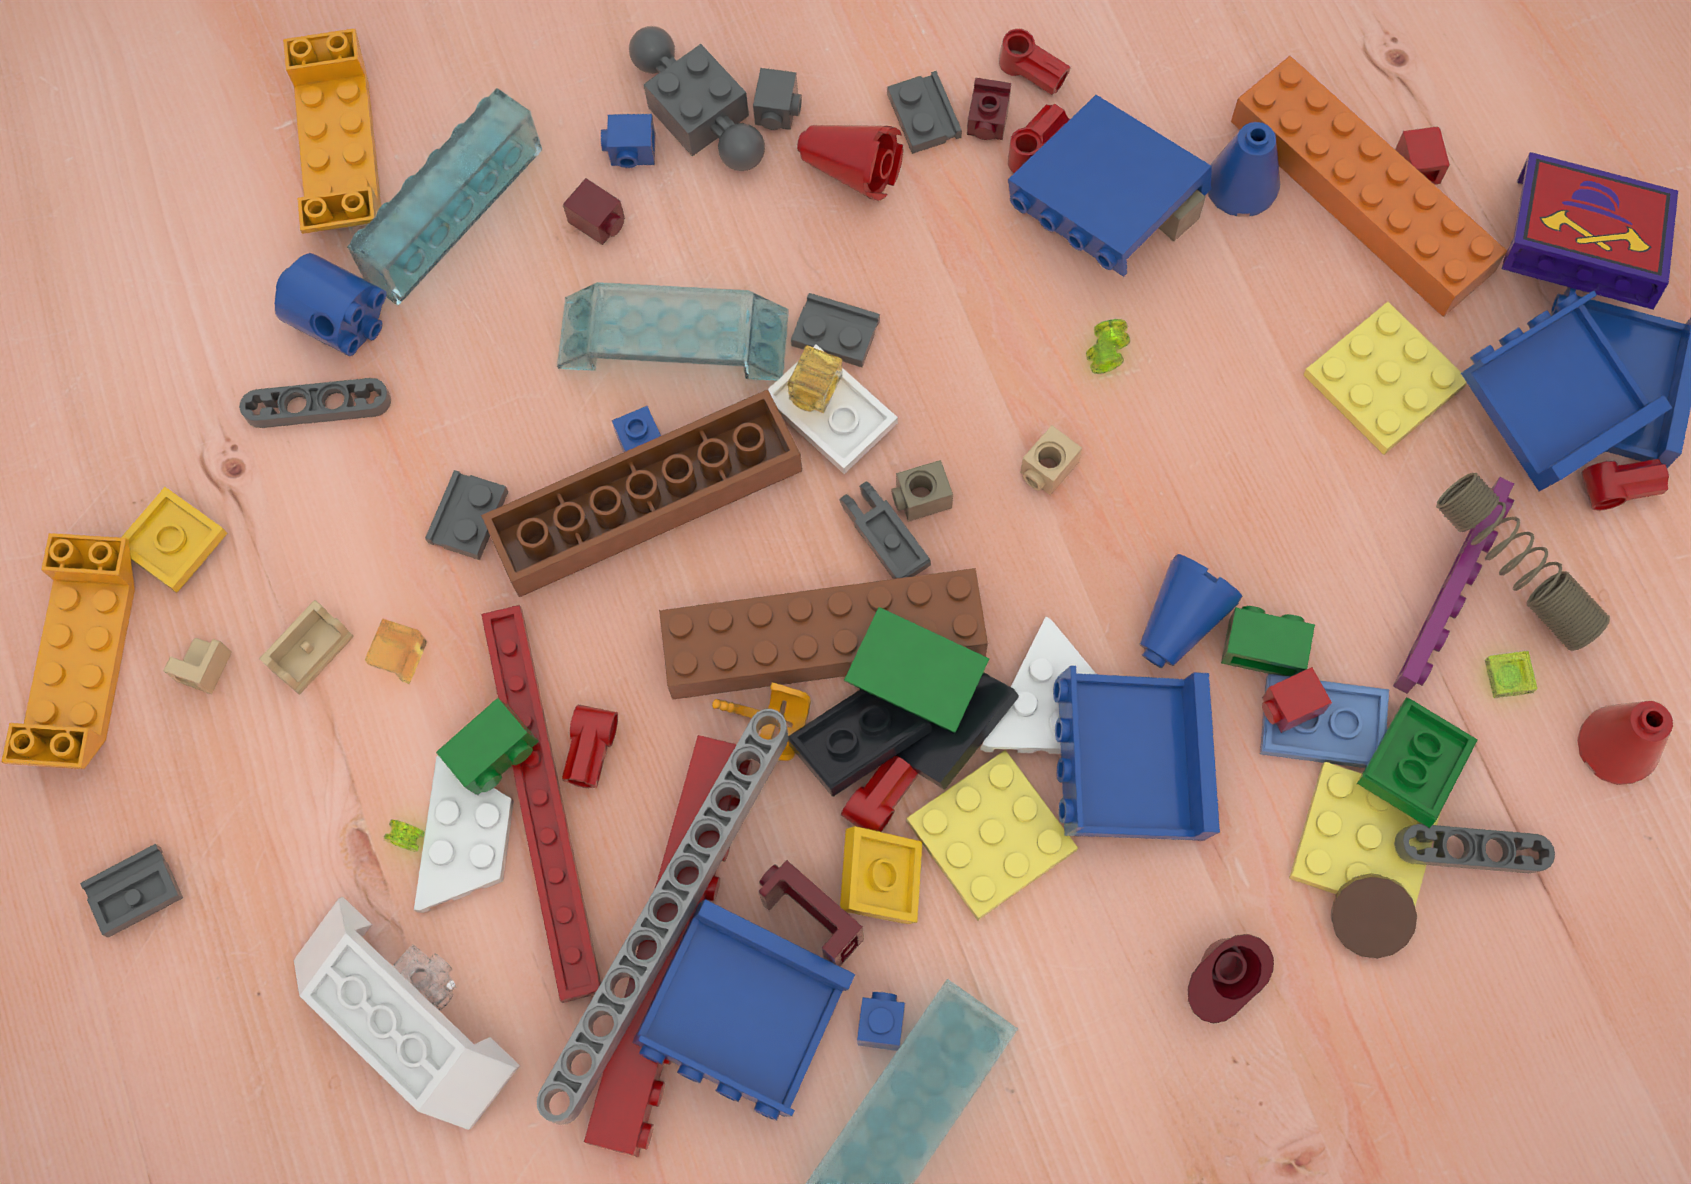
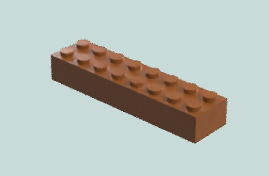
[481,389,802,597]
[659,568,988,700]

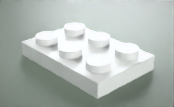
[768,344,898,474]

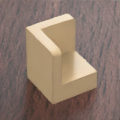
[163,638,232,695]

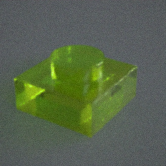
[1485,651,1538,698]

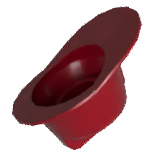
[1188,934,1274,1024]

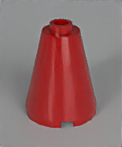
[797,125,904,201]
[1577,701,1673,785]

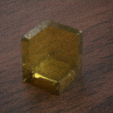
[365,618,427,684]

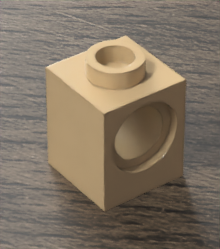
[1020,425,1082,495]

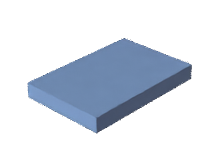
[1260,674,1389,768]

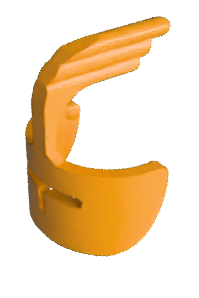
[712,682,811,761]

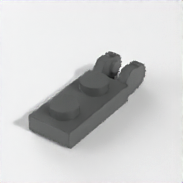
[839,481,931,579]

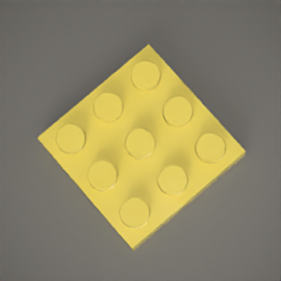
[1304,302,1467,455]
[906,750,1078,921]
[1289,762,1441,906]

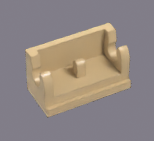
[259,600,354,695]

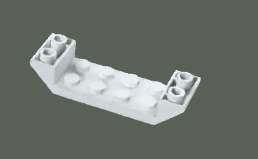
[294,897,520,1130]

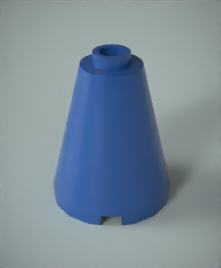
[1208,122,1280,216]
[1140,554,1243,668]

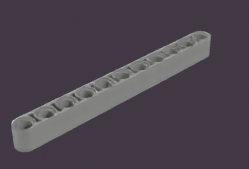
[537,709,789,1125]

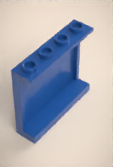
[1008,95,1212,277]
[1551,287,1691,468]
[1461,291,1672,491]
[1053,666,1220,841]
[632,899,855,1121]

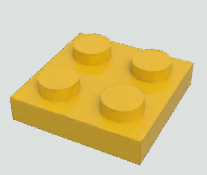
[121,487,228,593]
[840,826,922,924]

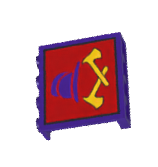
[1502,152,1678,310]

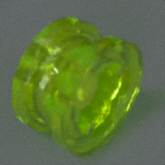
[1094,319,1130,351]
[1086,340,1124,374]
[383,819,425,852]

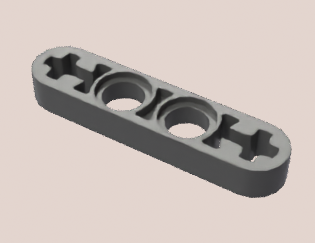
[239,378,391,428]
[1394,824,1555,873]

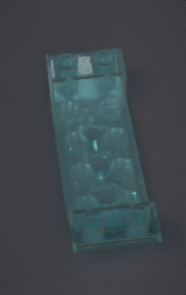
[557,282,789,381]

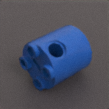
[274,253,387,356]

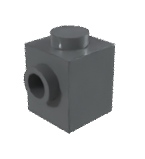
[753,68,802,130]

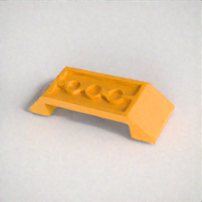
[283,28,382,234]
[1,533,135,769]

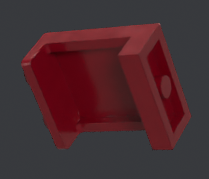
[759,860,864,967]

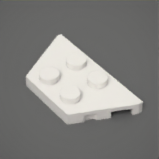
[980,617,1096,754]
[414,756,514,913]

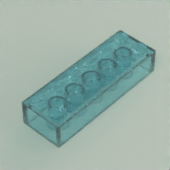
[347,88,542,306]
[806,979,1018,1184]

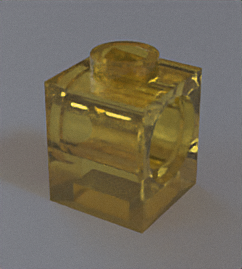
[787,345,843,413]

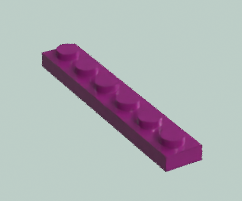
[1393,477,1514,694]

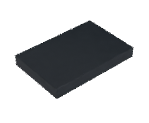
[896,672,1019,790]
[788,689,932,797]

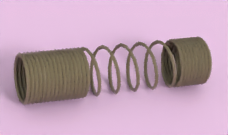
[1436,473,1610,651]

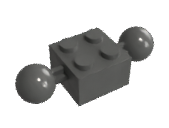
[629,26,765,171]

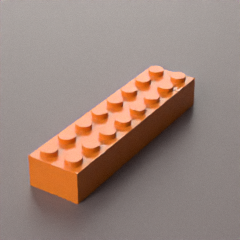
[1231,56,1507,317]

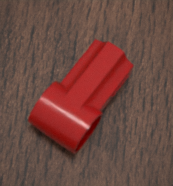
[999,29,1071,95]
[1008,103,1070,173]
[1581,459,1669,511]
[562,704,618,789]
[841,756,918,832]

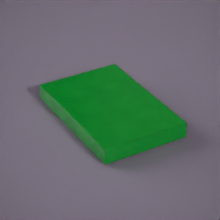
[844,607,989,733]
[1357,697,1478,828]

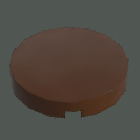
[1331,873,1417,959]

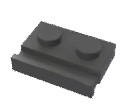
[887,71,962,154]
[791,293,880,368]
[425,470,508,560]
[80,844,183,938]

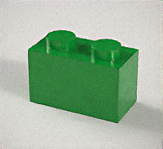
[1221,606,1315,677]
[436,698,539,795]

